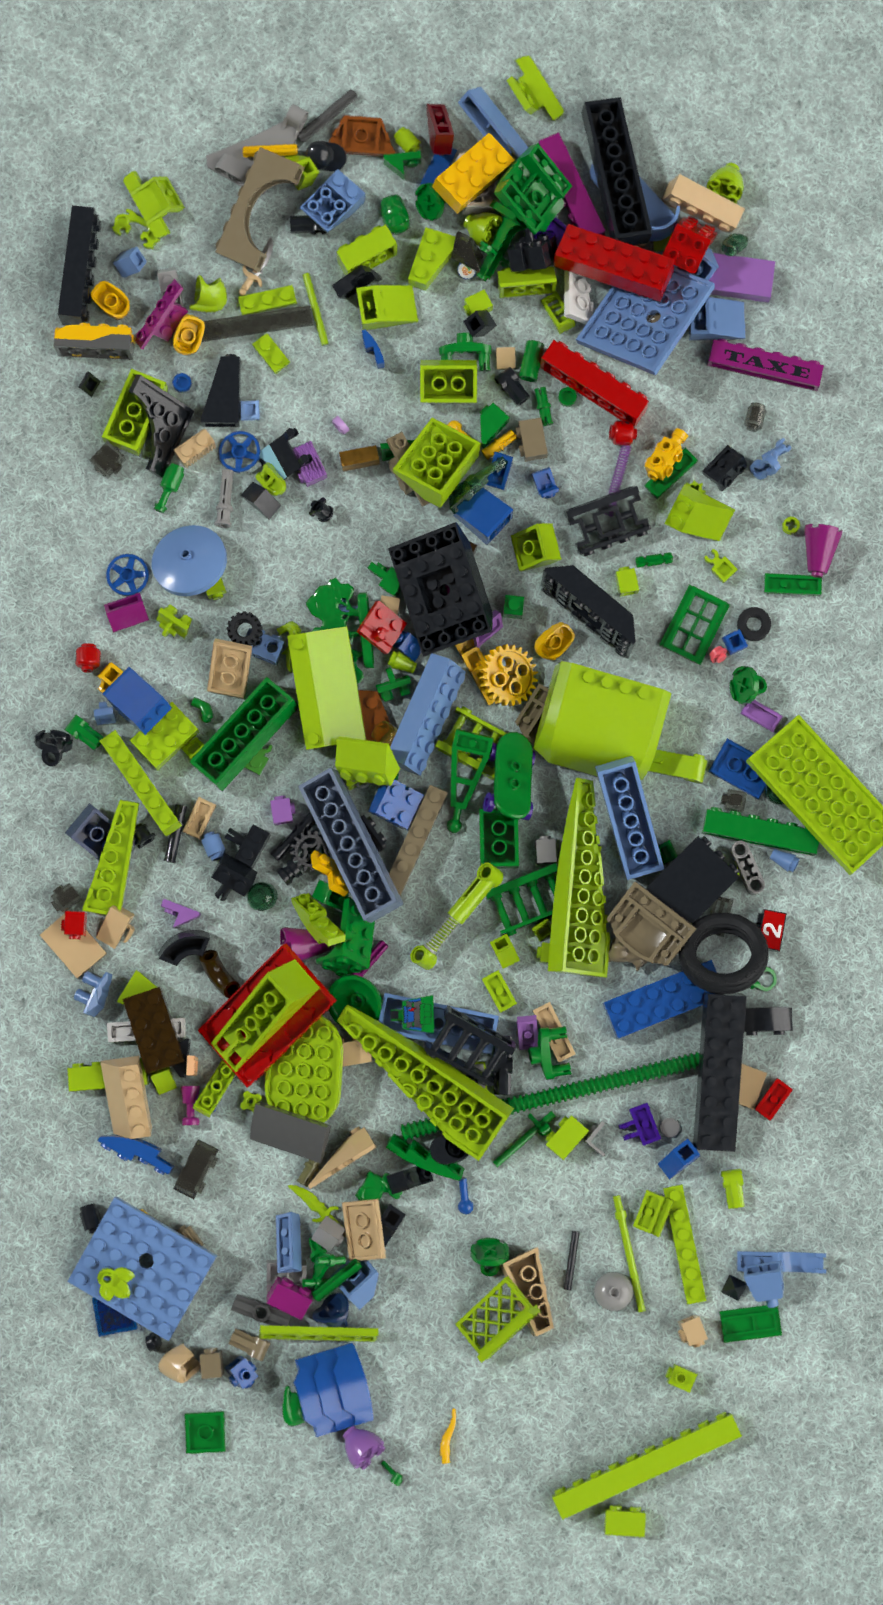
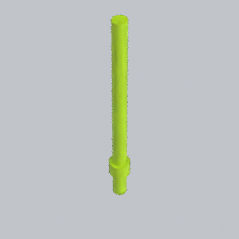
[613,1195,646,1313]

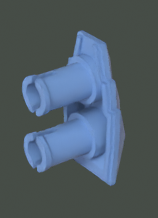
[74,971,112,1017]

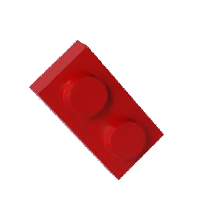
[754,1078,793,1121]

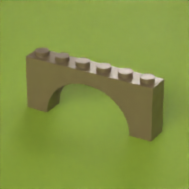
[215,147,305,272]

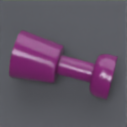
[181,1086,200,1125]

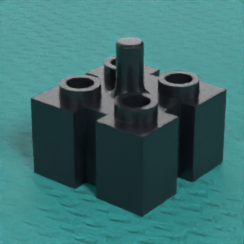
[507,227,557,272]

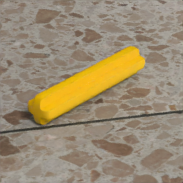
[243,144,298,158]

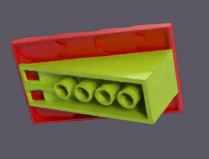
[198,943,337,1088]

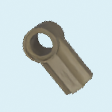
[228,1328,271,1361]

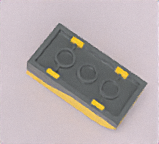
[54,323,135,360]

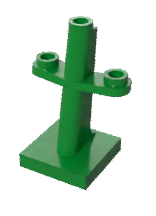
[477,199,534,282]

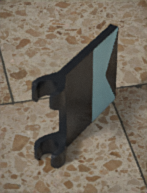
[259,428,313,480]

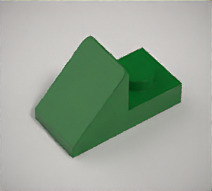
[383,151,421,180]

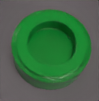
[558,387,577,407]

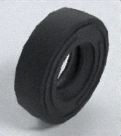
[737,607,771,641]

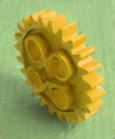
[479,644,538,707]

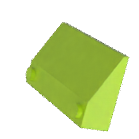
[287,626,366,750]

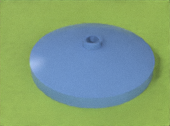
[152,525,227,596]

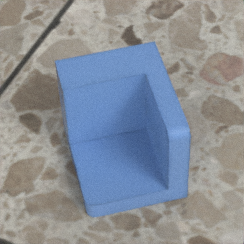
[113,247,147,278]

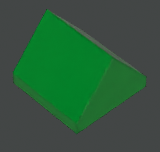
[658,840,678,864]

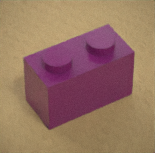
[267,1276,313,1320]

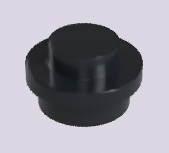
[145,1332,162,1352]

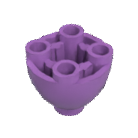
[343,1426,385,1470]

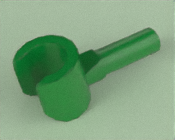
[527,1113,552,1136]
[381,1461,403,1486]

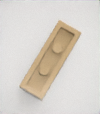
[532,1002,576,1063]

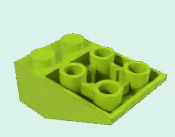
[356,285,418,330]

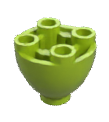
[706,163,744,204]
[464,212,503,247]

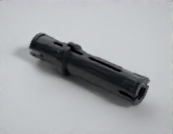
[163,804,187,863]
[270,812,316,862]

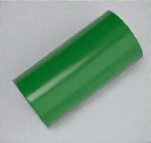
[519,340,545,382]

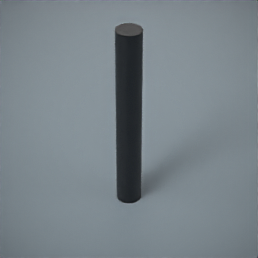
[564,1231,580,1290]

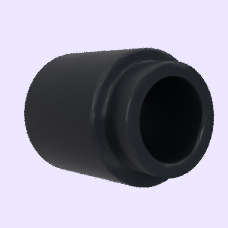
[79,1203,102,1234]

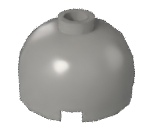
[594,1272,633,1311]

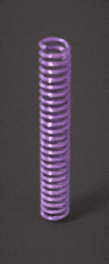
[604,445,632,517]

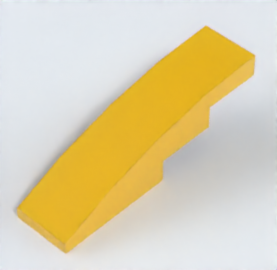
[455,639,498,705]

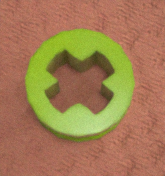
[782,516,800,535]

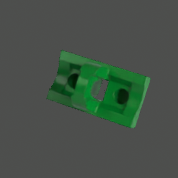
[376,668,411,701]

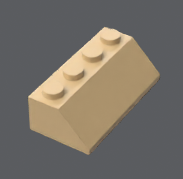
[100,1056,152,1139]

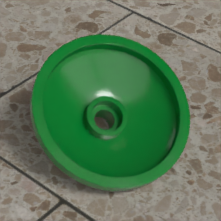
[328,975,382,1026]

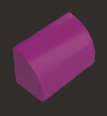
[104,593,149,632]

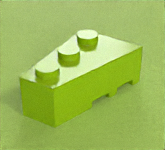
[408,227,461,291]

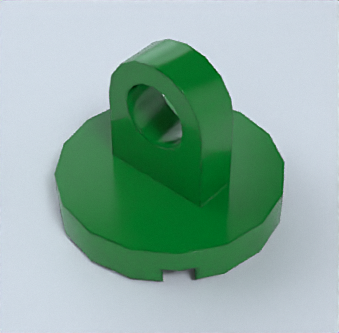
[415,183,447,221]
[729,666,767,704]
[470,1238,509,1277]

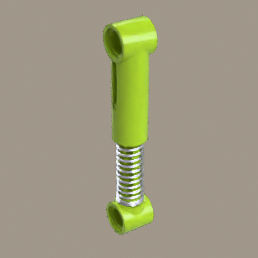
[410,863,504,970]

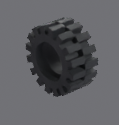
[227,611,263,646]

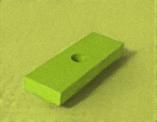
[193,1060,236,1118]

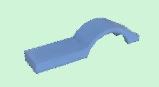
[737,1251,826,1273]

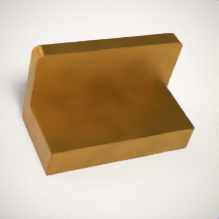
[339,445,380,472]

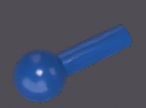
[458,1177,473,1215]

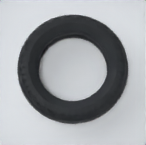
[679,913,769,994]

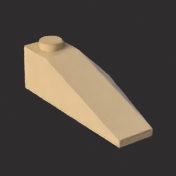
[308,1126,376,1189]

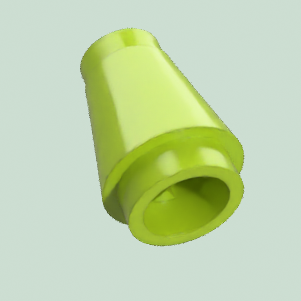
[387,651,417,673]

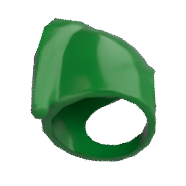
[282,1386,305,1427]

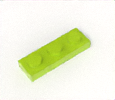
[238,285,297,317]

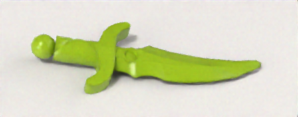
[288,1185,343,1226]

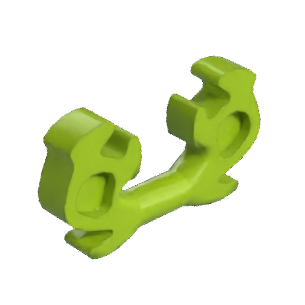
[112,209,161,249]

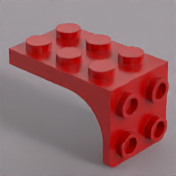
[663,216,718,274]

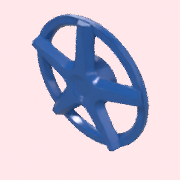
[219,431,260,473]
[106,554,149,596]

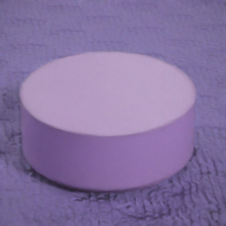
[332,416,349,435]

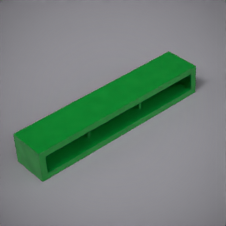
[702,807,819,856]

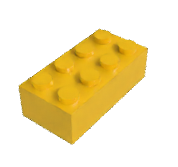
[432,133,515,214]

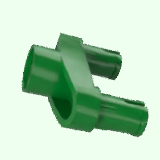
[439,332,492,371]
[528,1026,571,1080]

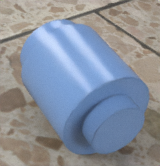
[201,831,226,861]

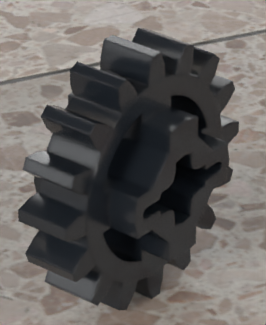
[289,829,331,871]

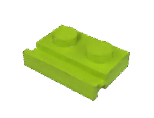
[633,1190,674,1237]

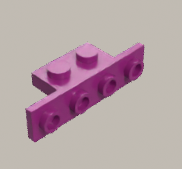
[135,279,188,350]

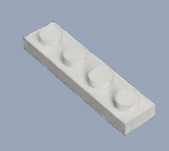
[107,1018,186,1043]

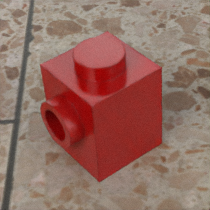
[61,911,87,940]

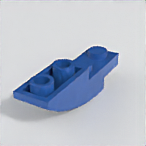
[98,1135,174,1175]

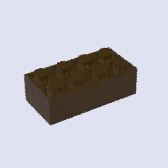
[123,987,186,1074]

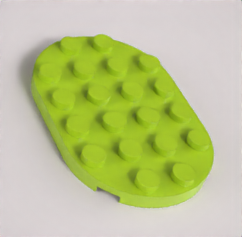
[265,1016,343,1123]

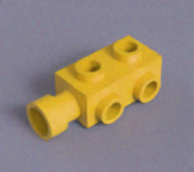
[644,428,688,481]

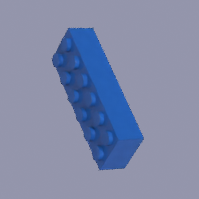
[602,960,717,1039]

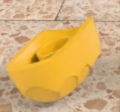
[91,281,130,320]
[173,314,205,355]
[534,622,575,660]

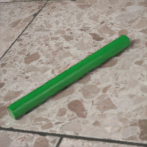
[493,1111,556,1168]

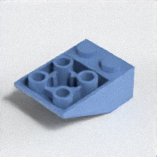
[300,169,365,233]
[689,297,745,341]

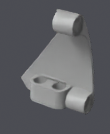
[206,104,309,195]

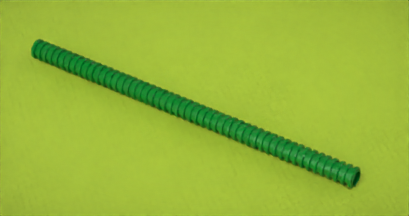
[400,1051,699,1141]

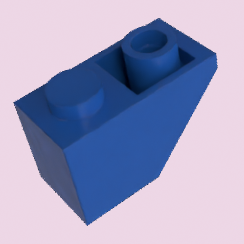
[658,1139,700,1180]

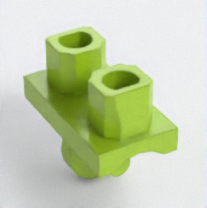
[156,604,192,639]

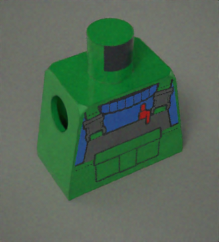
[391,995,434,1034]

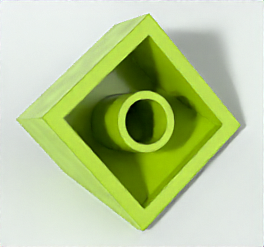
[511,523,562,572]

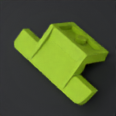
[506,55,564,121]
[123,171,185,239]

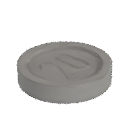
[660,1118,680,1138]

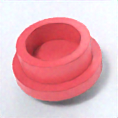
[709,646,728,663]

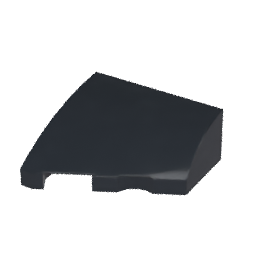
[332,265,383,299]

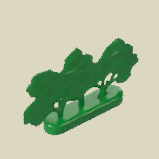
[306,577,375,686]

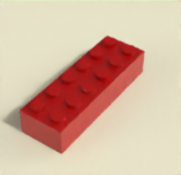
[555,224,675,302]
[540,340,649,428]

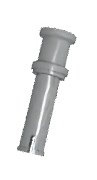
[214,469,234,528]

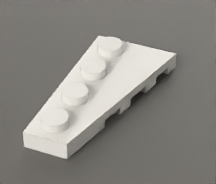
[564,270,595,325]

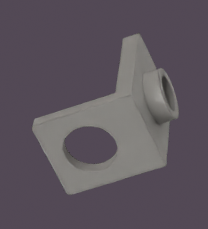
[585,1121,605,1157]

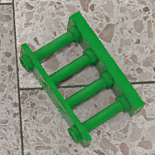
[485,863,558,937]

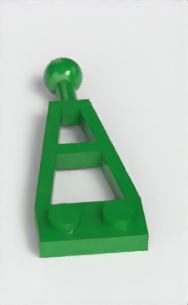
[447,729,494,833]

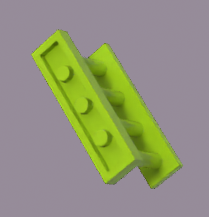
[435,706,506,781]

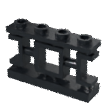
[564,485,651,556]

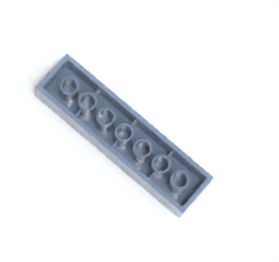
[298,767,404,923]

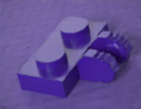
[618,1102,661,1146]

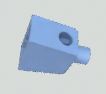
[744,1260,784,1308]

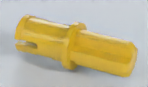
[481,430,517,460]

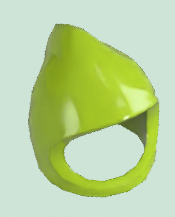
[189,275,227,312]

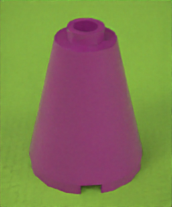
[804,524,843,578]
[280,927,334,961]

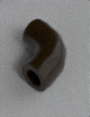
[199,950,240,999]

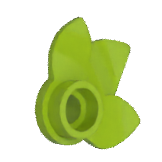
[97,1267,135,1301]

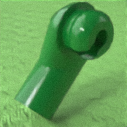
[191,697,214,723]

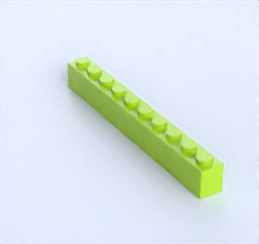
[552,1411,742,1520]

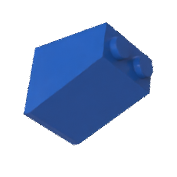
[453,484,513,545]
[102,667,172,735]

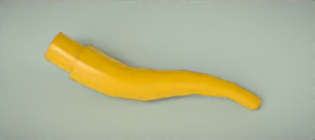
[440,1408,456,1464]

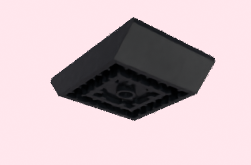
[388,522,493,657]
[541,565,636,658]

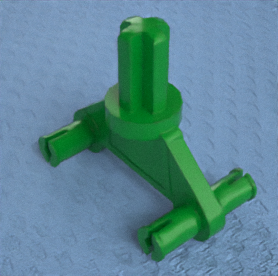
[302,1237,346,1289]

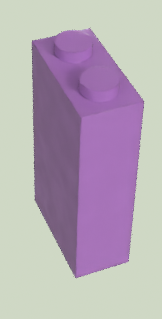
[709,253,776,303]

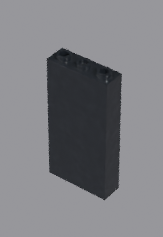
[646,835,740,924]

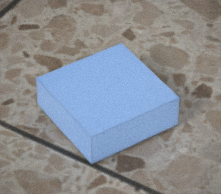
[240,400,260,421]

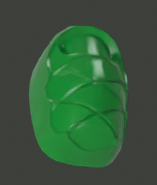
[380,194,410,234]

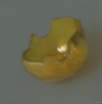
[371,720,398,746]

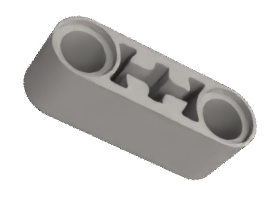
[730,841,765,895]

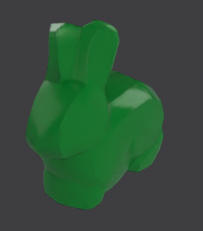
[355,1170,402,1201]

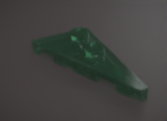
[449,456,507,514]

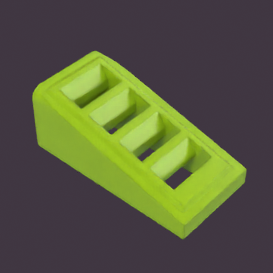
[540,291,576,334]

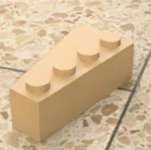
[661,174,745,232]
[500,1247,554,1337]

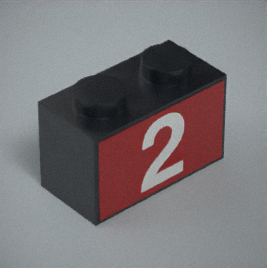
[756,909,787,952]

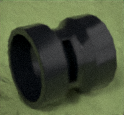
[276,859,303,886]

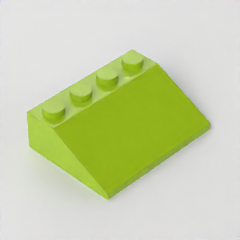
[393,418,481,508]

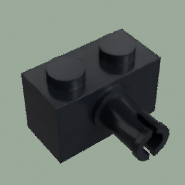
[225,824,271,869]
[211,853,258,901]

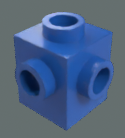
[224,1355,258,1389]

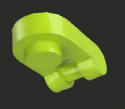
[255,462,286,496]

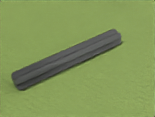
[298,89,358,143]

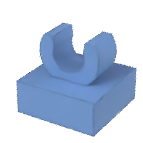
[94,701,116,726]

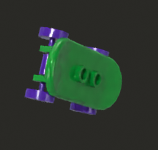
[483,732,535,821]

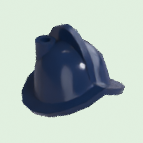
[312,1293,349,1328]

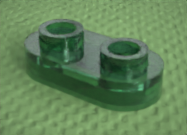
[721,234,748,256]

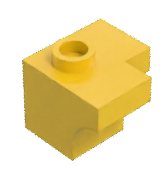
[97,662,123,693]

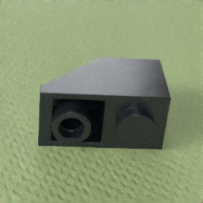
[386,1166,434,1195]
[381,1204,406,1246]

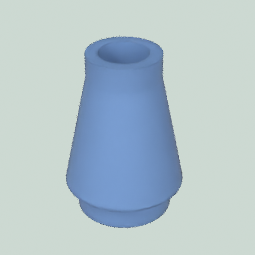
[770,849,800,872]

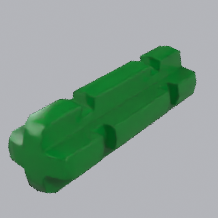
[636,552,673,568]

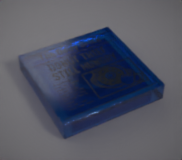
[92,1297,138,1337]

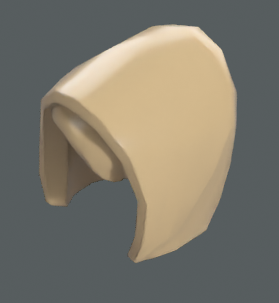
[158,1343,201,1384]

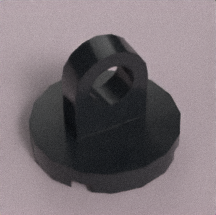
[34,730,73,767]

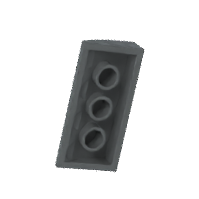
[250,1102,332,1163]

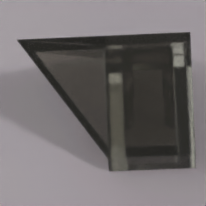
[451,231,484,273]

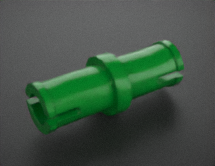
[534,387,553,427]

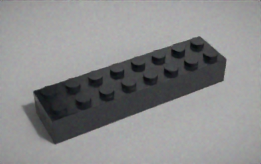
[581,97,652,245]
[693,991,747,1152]

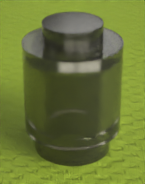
[744,402,766,432]

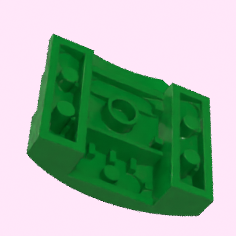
[494,143,572,235]

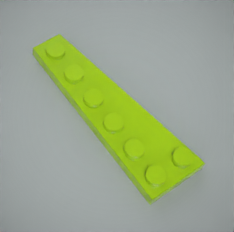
[82,800,140,915]

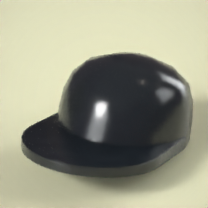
[305,141,347,172]
[430,1135,469,1165]

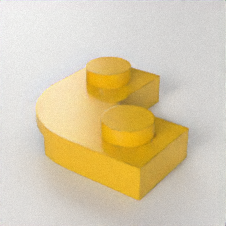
[311,850,349,896]

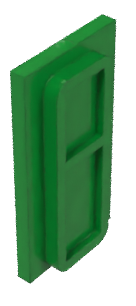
[719,1305,782,1343]

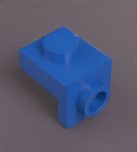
[531,467,559,499]
[393,631,422,662]

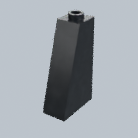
[201,354,241,427]

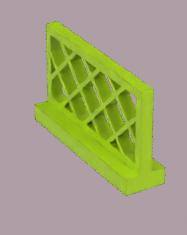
[455,1276,541,1363]

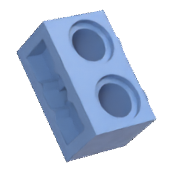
[246,628,285,666]

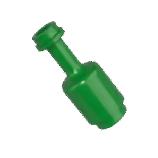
[154,463,185,514]

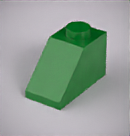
[480,403,510,448]
[312,879,353,911]

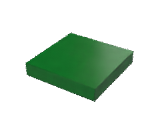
[185,1411,226,1454]

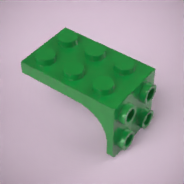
[316,898,375,977]

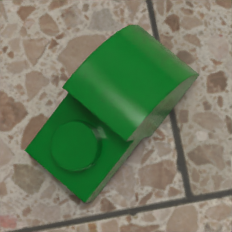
[368,562,401,597]

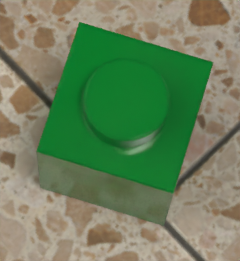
[503,595,524,619]

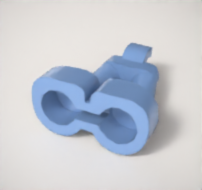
[750,438,791,480]

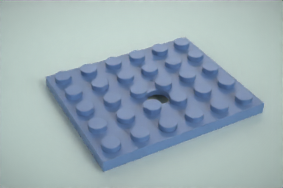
[576,268,715,376]
[67,1196,217,1341]

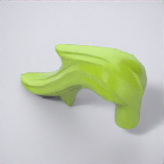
[276,621,302,673]

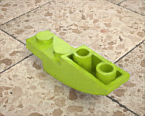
[291,893,345,946]

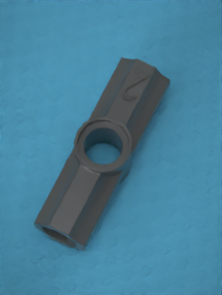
[231,1294,292,1326]

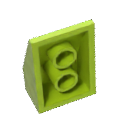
[664,484,735,541]

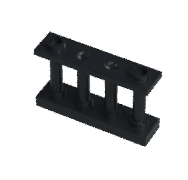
[424,1006,516,1087]

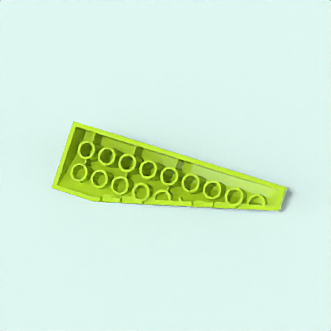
[548,778,610,978]

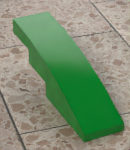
[386,1133,465,1181]

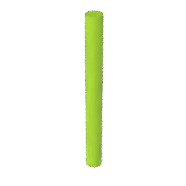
[302,273,329,346]

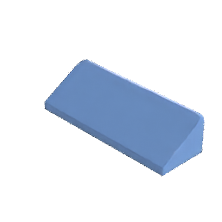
[276,1212,302,1273]

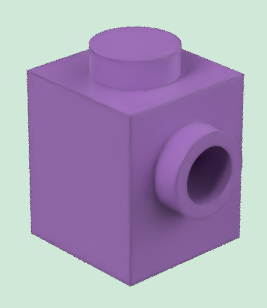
[270,796,296,825]

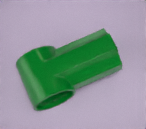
[64,715,104,751]

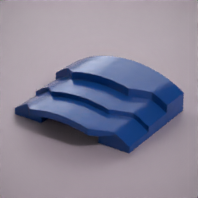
[294,1343,374,1437]

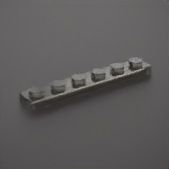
[202,305,313,342]

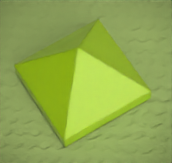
[532,918,551,941]

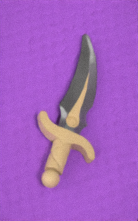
[239,237,273,296]

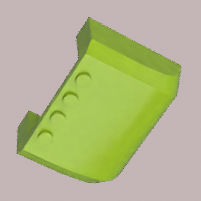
[533,661,672,780]

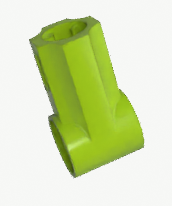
[721,1168,745,1209]

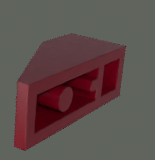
[426,104,454,155]

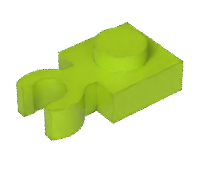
[704,549,738,584]

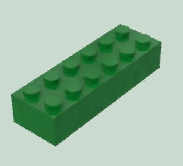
[190,677,299,792]

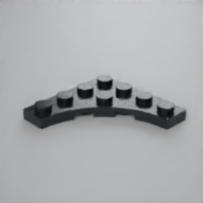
[128,374,195,478]

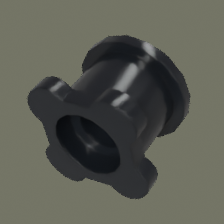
[309,497,334,522]
[134,823,156,849]

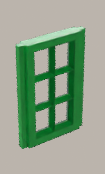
[659,585,730,665]

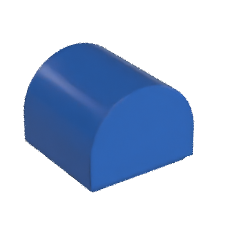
[722,629,748,655]

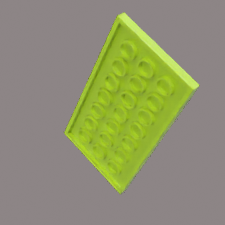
[746,714,883,875]

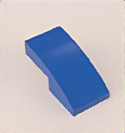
[362,329,385,369]

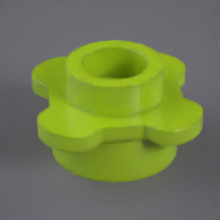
[240,1091,262,1112]

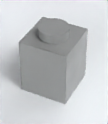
[535,836,557,865]
[311,1216,345,1252]

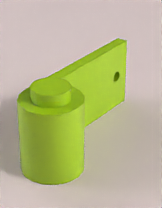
[649,749,708,784]

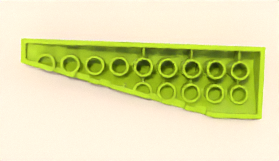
[337,1004,514,1161]

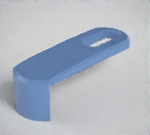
[590,163,680,241]

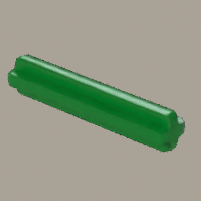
[312,1258,362,1302]

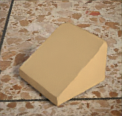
[496,347,516,370]

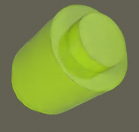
[394,127,421,152]

